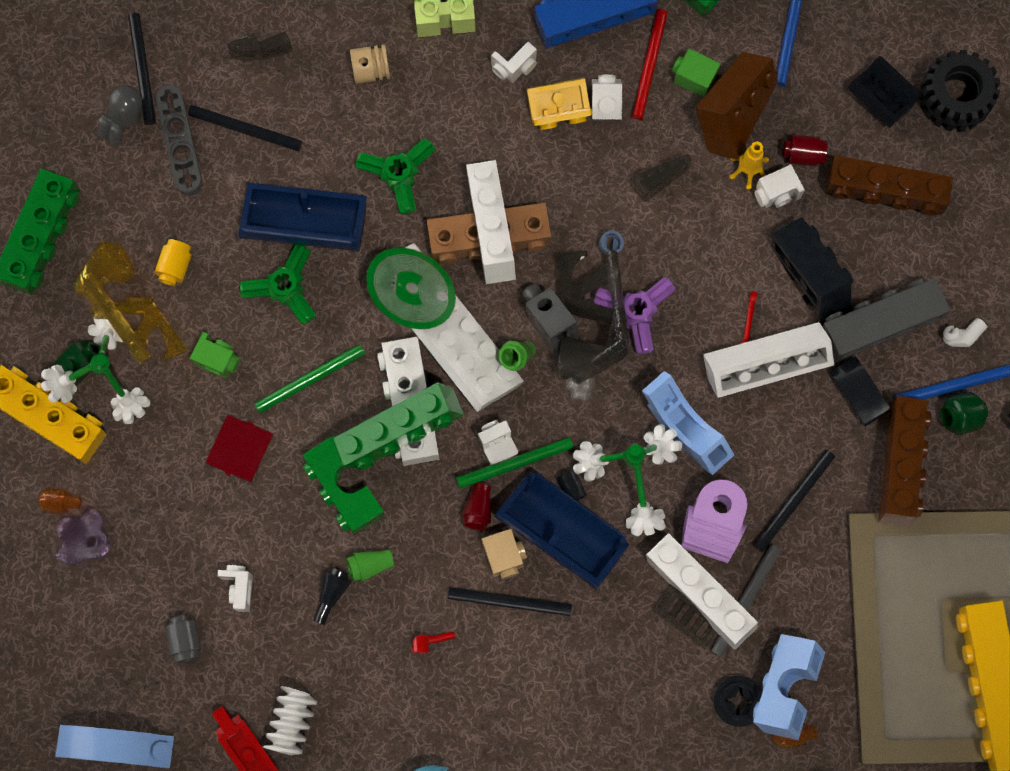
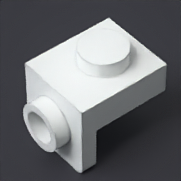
[491,42,537,83]
[592,74,622,119]
[478,420,518,465]

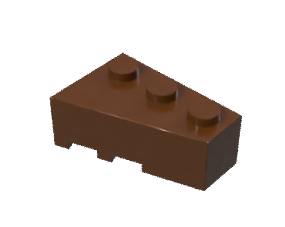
[696,52,778,160]

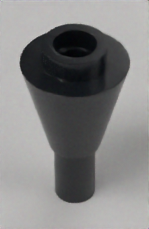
[313,566,352,625]

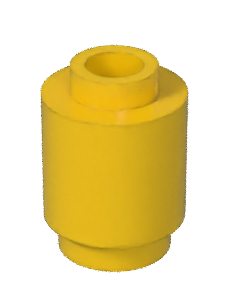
[154,239,192,286]

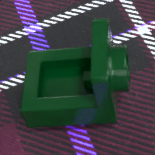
[52,340,100,386]

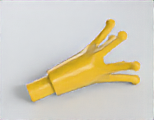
[729,142,769,189]

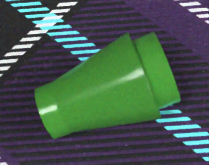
[499,341,536,371]
[346,549,394,583]

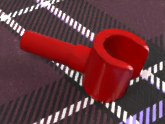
[412,631,455,653]

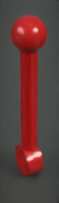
[740,291,757,344]

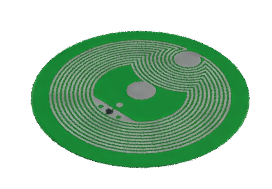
[366,248,456,329]

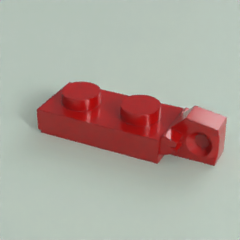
[212,706,280,771]

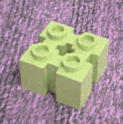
[414,0,476,37]

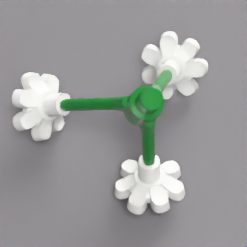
[41,311,151,424]
[573,424,682,536]

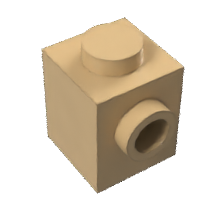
[482,529,527,580]

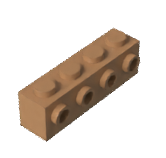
[427,203,551,265]

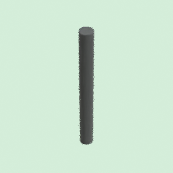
[710,545,781,658]

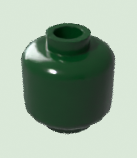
[940,392,988,435]

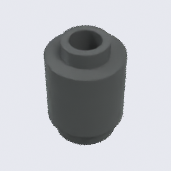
[165,615,201,663]

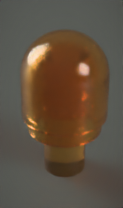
[38,489,82,514]
[772,727,817,748]

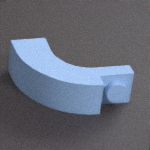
[642,371,734,475]
[55,725,174,768]

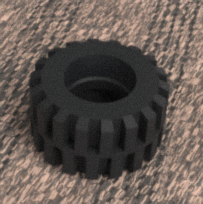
[919,50,1000,132]

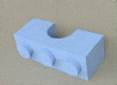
[753,634,825,740]

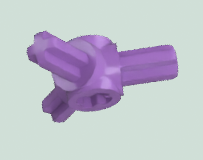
[594,277,676,354]

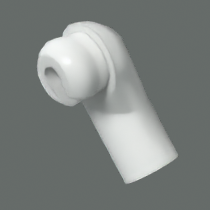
[943,318,987,347]

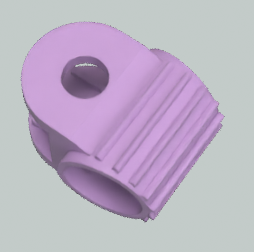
[681,480,747,563]

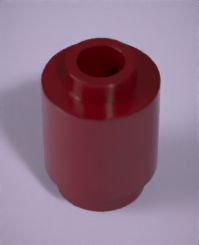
[782,134,828,167]

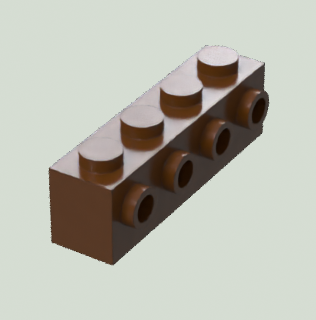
[825,155,953,216]
[878,396,931,528]

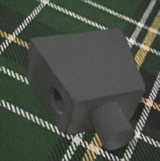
[522,284,580,359]

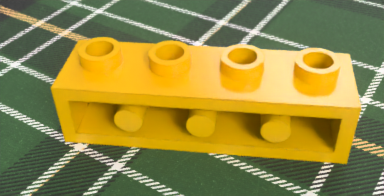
[0,365,107,465]

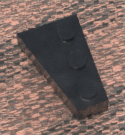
[771,217,853,326]

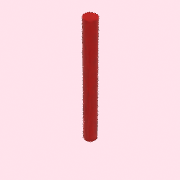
[631,9,668,120]

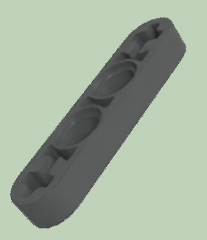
[156,85,202,196]

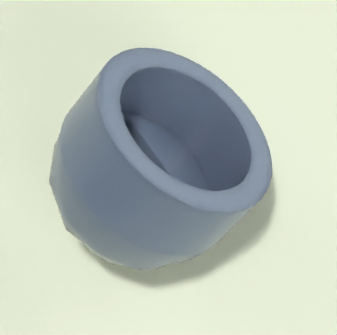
[598,230,624,256]

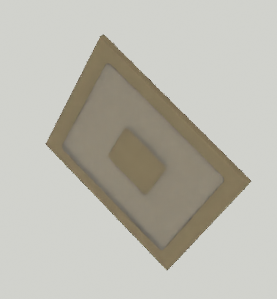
[848,511,1010,764]

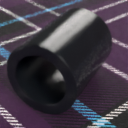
[557,470,587,501]

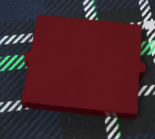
[205,415,273,483]

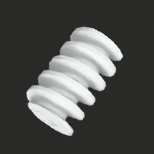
[263,686,318,756]

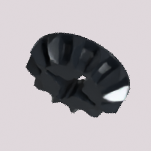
[713,676,762,727]

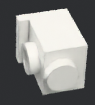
[755,164,805,208]

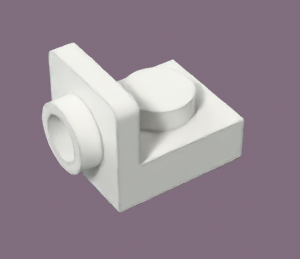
[218,565,253,612]

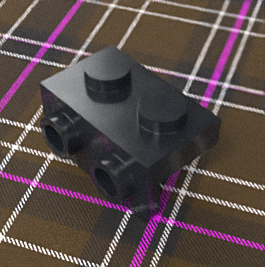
[847,56,922,128]

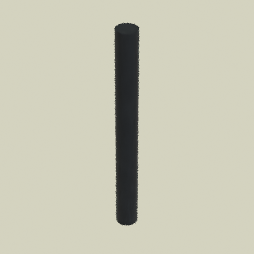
[128,13,156,125]
[188,105,303,152]
[753,450,835,552]
[448,587,572,616]

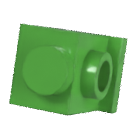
[190,332,241,379]

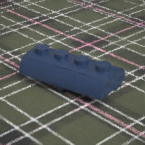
[238,183,367,252]
[495,472,629,590]

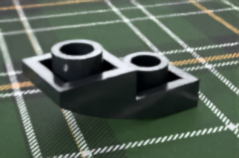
[830,356,891,427]

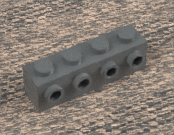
[822,278,951,362]

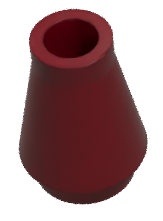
[461,483,491,531]

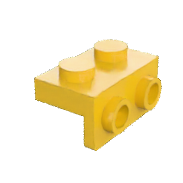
[526,78,593,130]

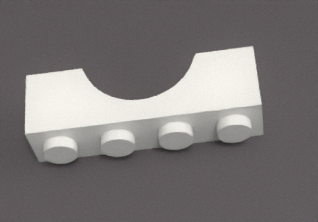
[466,160,516,284]
[646,533,758,650]

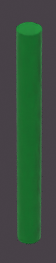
[254,344,365,414]
[455,437,573,489]

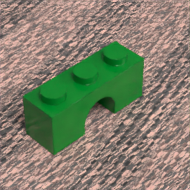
[302,435,385,536]

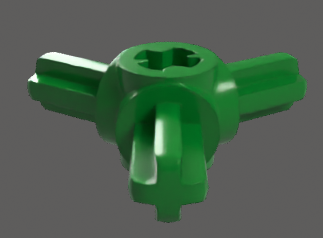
[356,138,436,215]
[240,245,316,325]

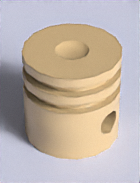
[350,44,390,84]

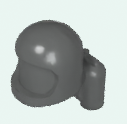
[98,85,142,146]

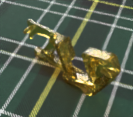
[74,242,188,365]

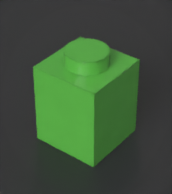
[672,49,721,97]

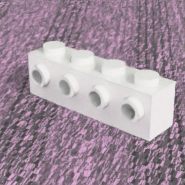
[703,322,834,398]
[377,337,440,466]

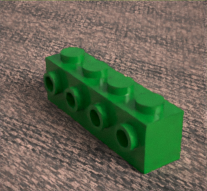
[0,168,80,296]
[333,382,464,470]

